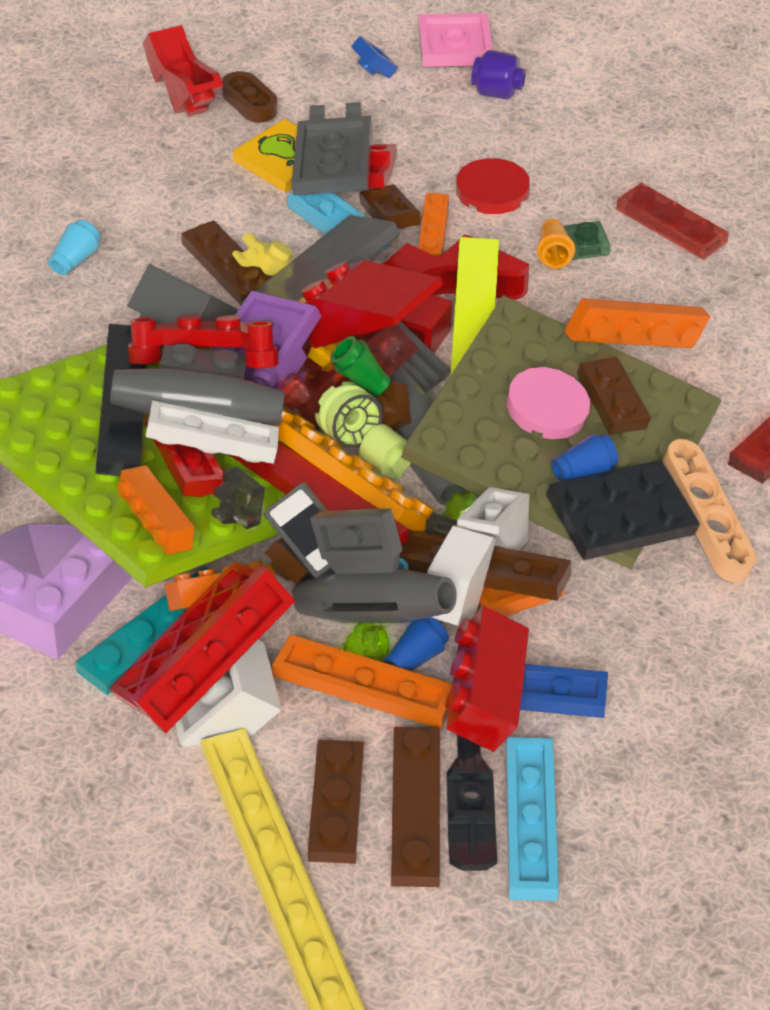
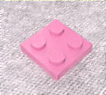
[418,13,493,67]

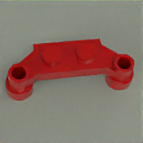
[128,314,279,368]

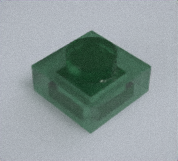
[564,221,610,260]

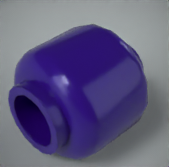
[471,50,526,100]

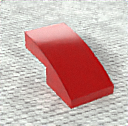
[369,144,397,188]

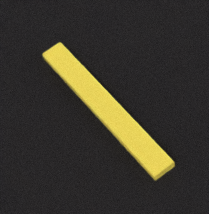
[201,728,365,1010]

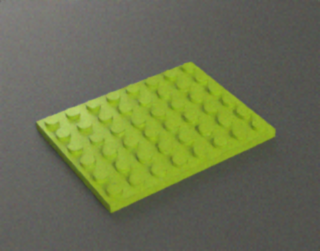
[0,344,314,588]

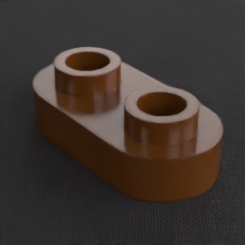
[222,71,278,123]

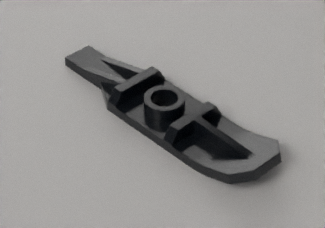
[446,735,498,871]

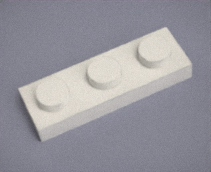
[146,400,279,464]

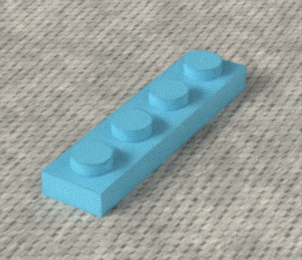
[506,737,559,901]

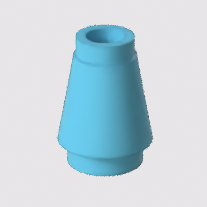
[48,220,101,276]

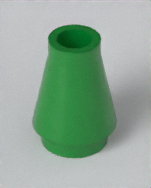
[330,336,391,396]

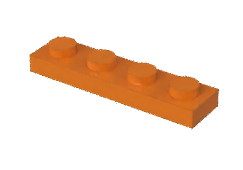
[564,298,711,348]
[272,634,452,730]

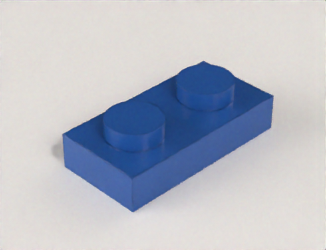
[520,664,608,718]

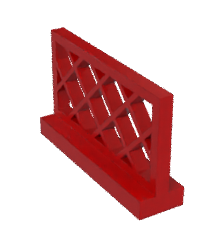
[109,561,295,734]

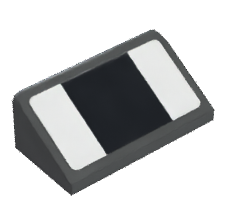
[263,483,334,579]

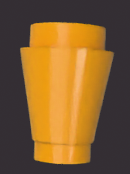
[537,219,575,269]

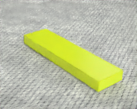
[451,237,499,374]

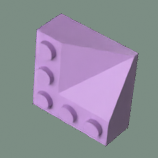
[0,523,133,660]

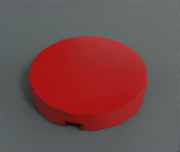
[456,158,530,214]

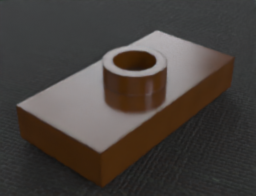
[360,184,421,229]

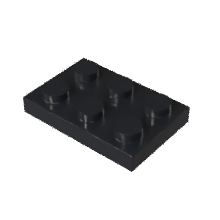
[546,460,700,561]

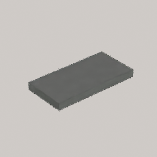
[239,215,400,306]

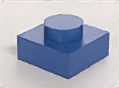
[351,36,398,78]

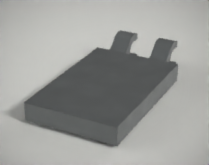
[292,102,372,196]

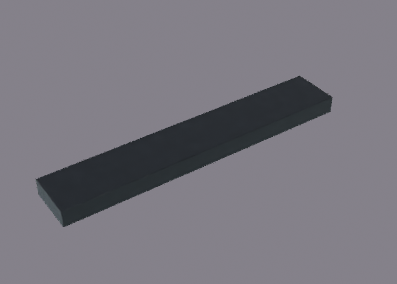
[95,324,147,476]

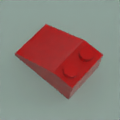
[297,260,443,349]

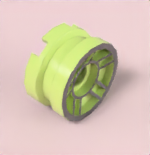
[315,382,383,448]

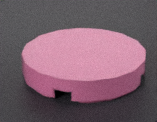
[506,367,590,440]

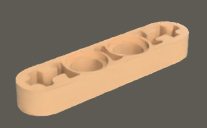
[662,439,756,582]

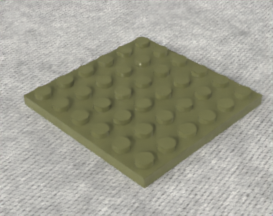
[401,295,722,569]

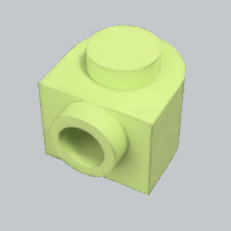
[359,424,411,481]

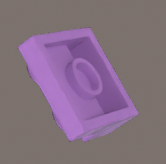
[211,291,322,389]

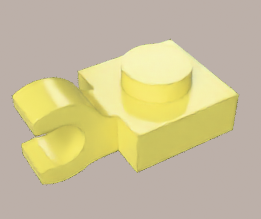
[232,233,294,276]

